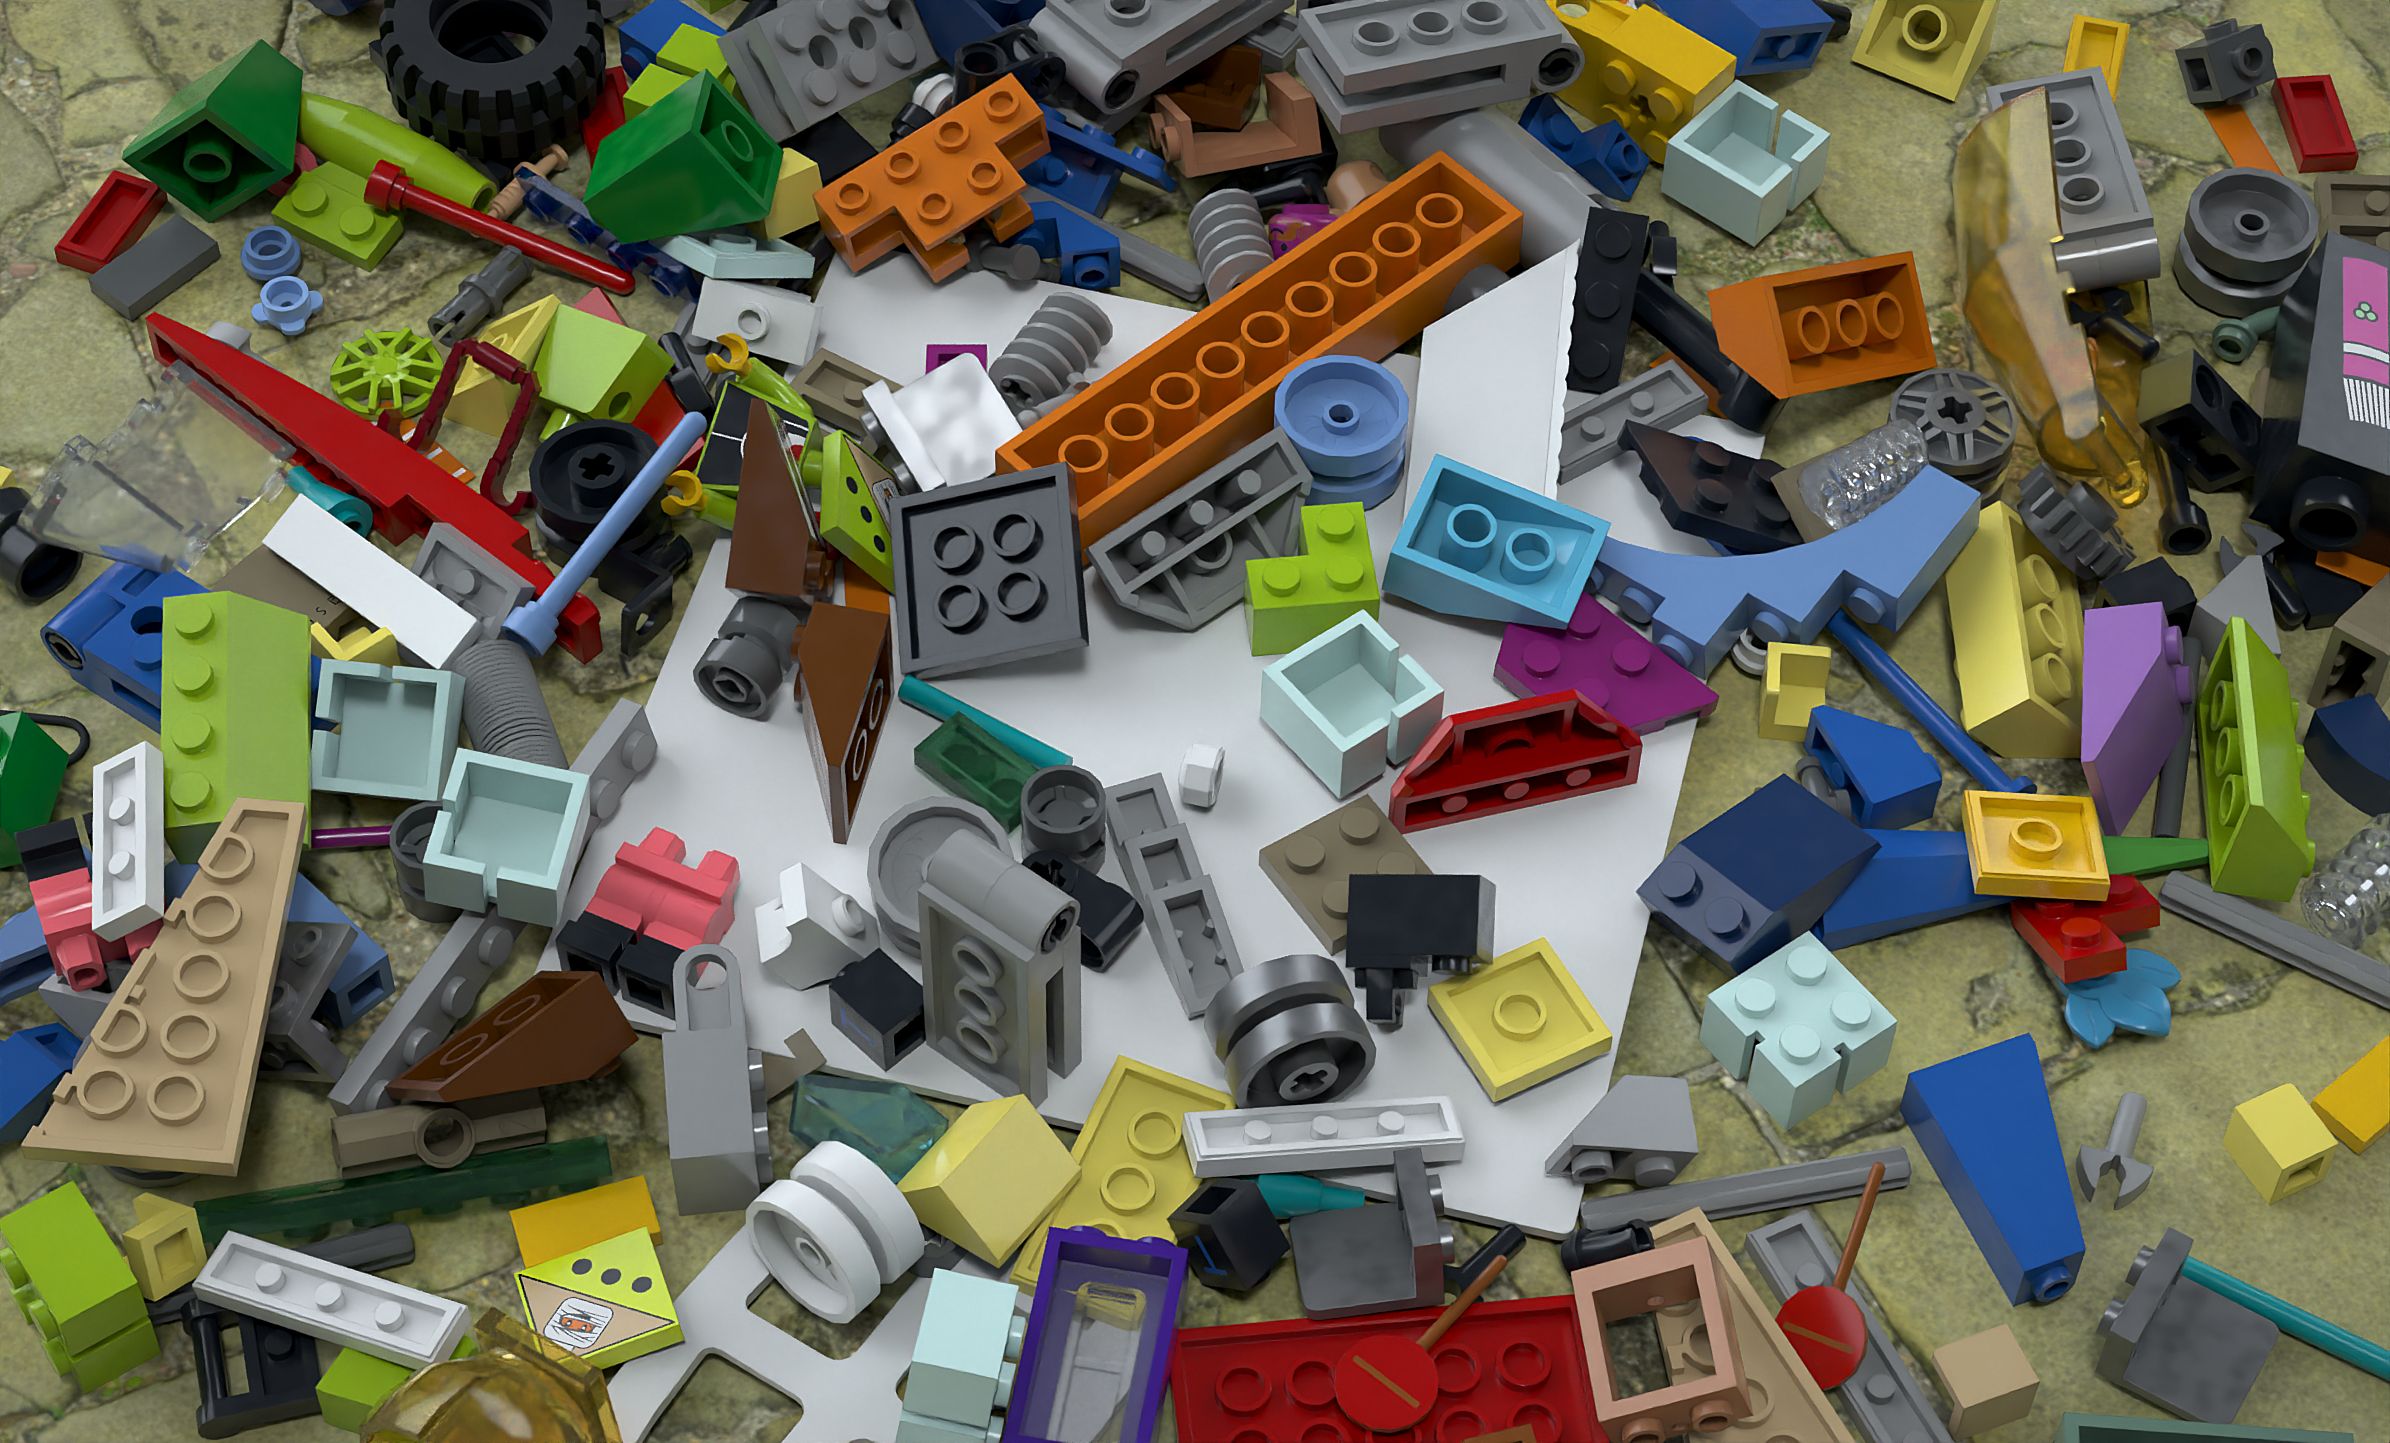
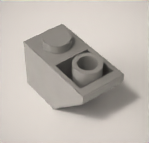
[1545,1074,1699,1187]

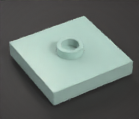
[648,224,815,278]

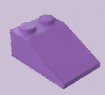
[2081,601,2195,836]

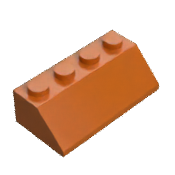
[1707,250,1937,399]

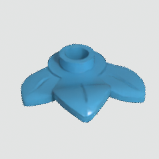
[2056,948,2181,1049]

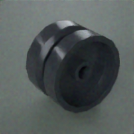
[529,419,672,579]

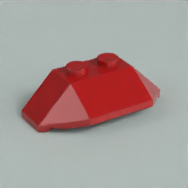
[1388,689,1643,835]

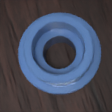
[241,225,301,281]

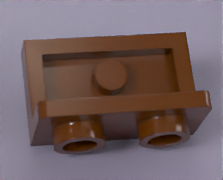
[1141,44,1263,131]

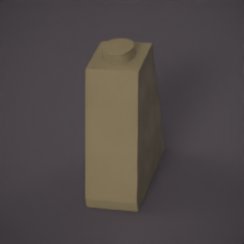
[2307,572,2390,709]

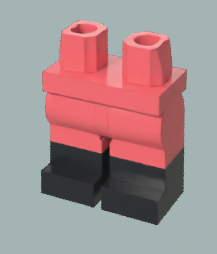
[14,812,168,992]
[555,827,740,1021]

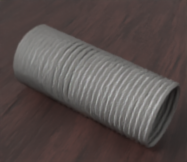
[449,640,570,770]

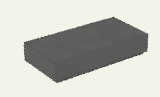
[88,214,221,322]

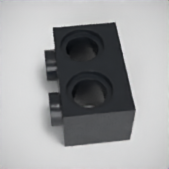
[2138,348,2262,494]

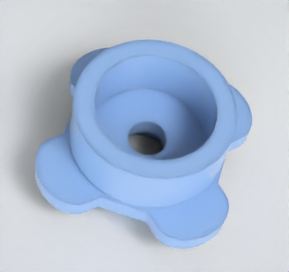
[251,276,323,336]

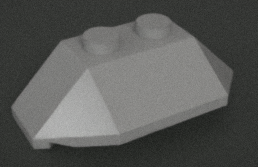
[1084,425,1313,631]

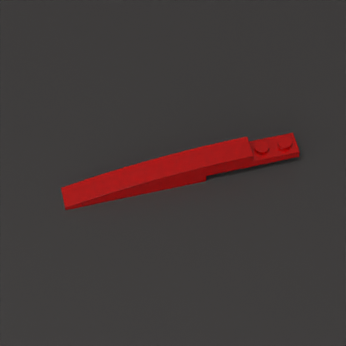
[145,312,603,665]

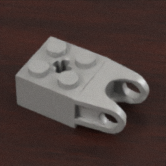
[662,943,773,1216]

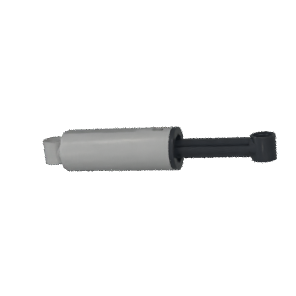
[1379,104,1790,434]

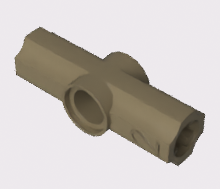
[329,1087,547,1180]

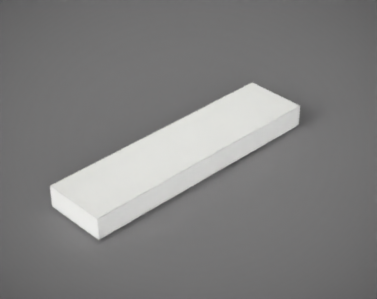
[262,493,486,671]
[1182,1095,1466,1178]
[192,1230,473,1377]

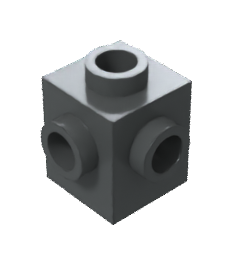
[2175,18,2278,105]

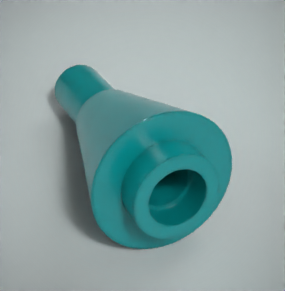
[285,466,373,538]
[1237,1171,1365,1220]

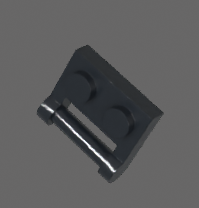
[181,1297,322,1440]

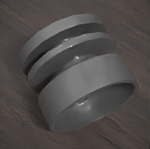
[1881,368,2019,511]

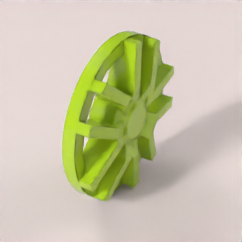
[330,327,444,421]

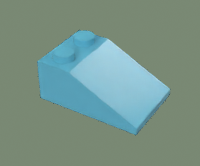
[1381,453,1611,629]

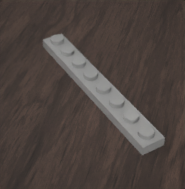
[327,698,657,1117]

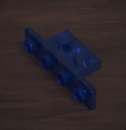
[514,166,701,304]

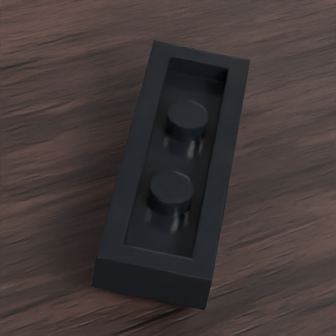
[1565,206,1651,394]

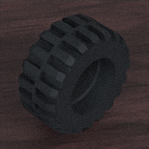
[379,0,607,159]

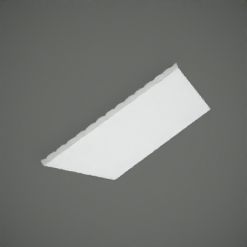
[1402,239,1580,526]

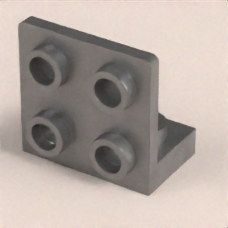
[256,921,358,1082]

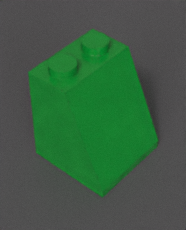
[122,39,303,223]
[582,68,784,245]

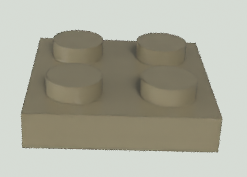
[1259,794,1434,956]

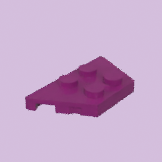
[1493,590,1720,736]

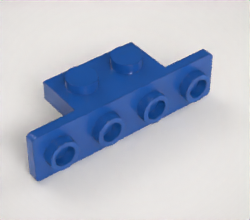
[1017,102,1177,218]

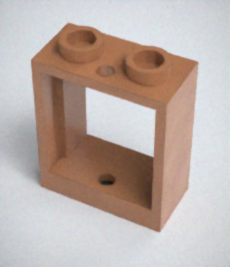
[1571,1235,1754,1443]

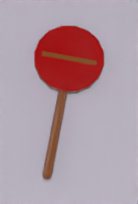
[1775,1162,1886,1391]
[1333,1255,1508,1433]

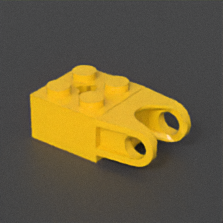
[1546,0,1737,165]

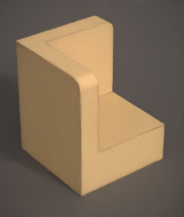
[1931,1323,2040,1441]

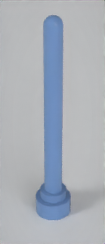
[500,412,707,659]

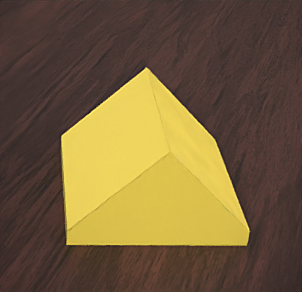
[1851,0,2000,102]
[443,294,562,438]
[896,1094,1082,1269]

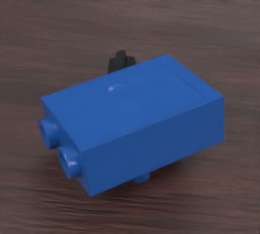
[1653,0,1852,76]

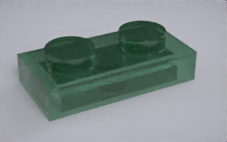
[914,711,1039,835]

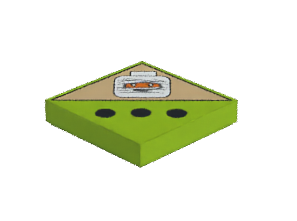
[820,429,906,595]

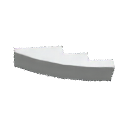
[1103,772,1244,1018]

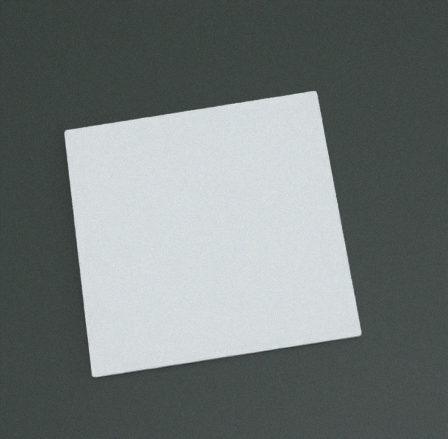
[534,250,1765,1241]

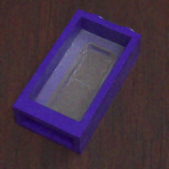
[1002,1225,1189,1443]

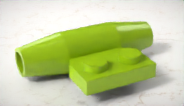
[271,90,497,273]

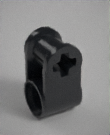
[952,23,1066,107]
[1021,850,1144,970]

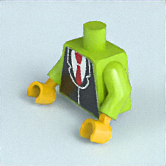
[661,333,823,532]

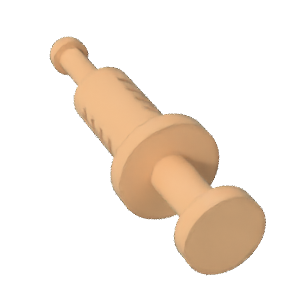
[470,143,569,238]

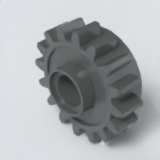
[2017,461,2137,581]

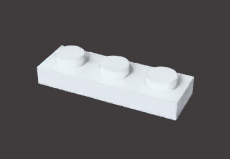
[92,740,164,942]

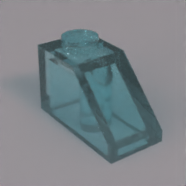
[789,1074,949,1185]

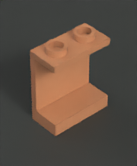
[1148,71,1322,178]

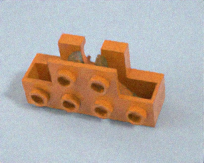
[812,73,1051,283]

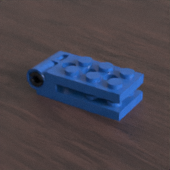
[40,547,339,749]

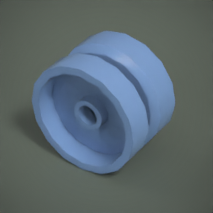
[1274,355,1409,509]

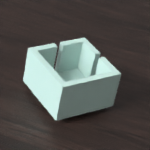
[1661,79,1831,247]
[1260,609,1445,799]
[311,658,466,803]
[423,748,590,928]
[1699,931,1898,1131]
[895,1268,1027,1443]

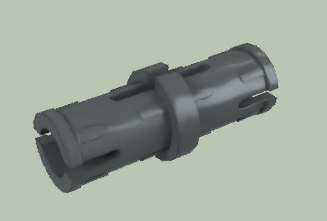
[427,245,533,348]

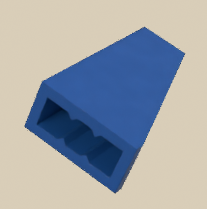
[1899,1033,2086,1307]

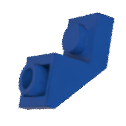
[1517,92,1650,202]
[996,201,1120,290]
[0,1022,83,1144]

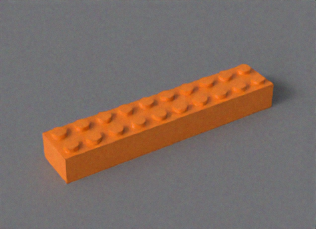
[995,150,1524,566]

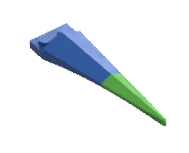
[1808,829,2210,951]

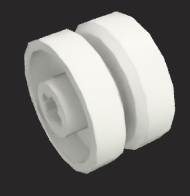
[745,1141,924,1323]

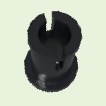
[1561,1218,1655,1277]

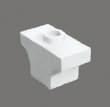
[691,276,824,366]
[755,862,881,991]

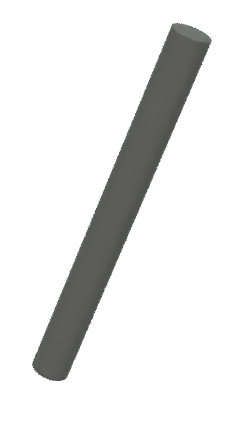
[2153,637,2203,838]

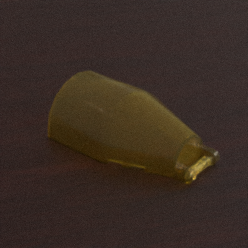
[1952,86,2157,509]

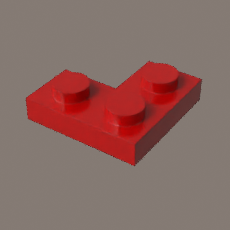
[2011,874,2160,984]

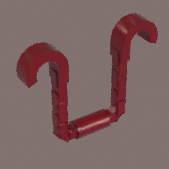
[377,337,542,517]

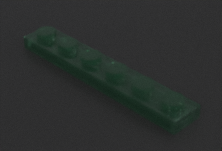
[193,1134,613,1250]

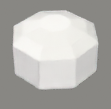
[1178,741,1225,807]

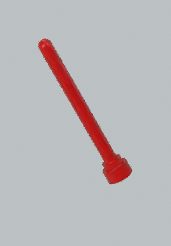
[364,159,636,295]

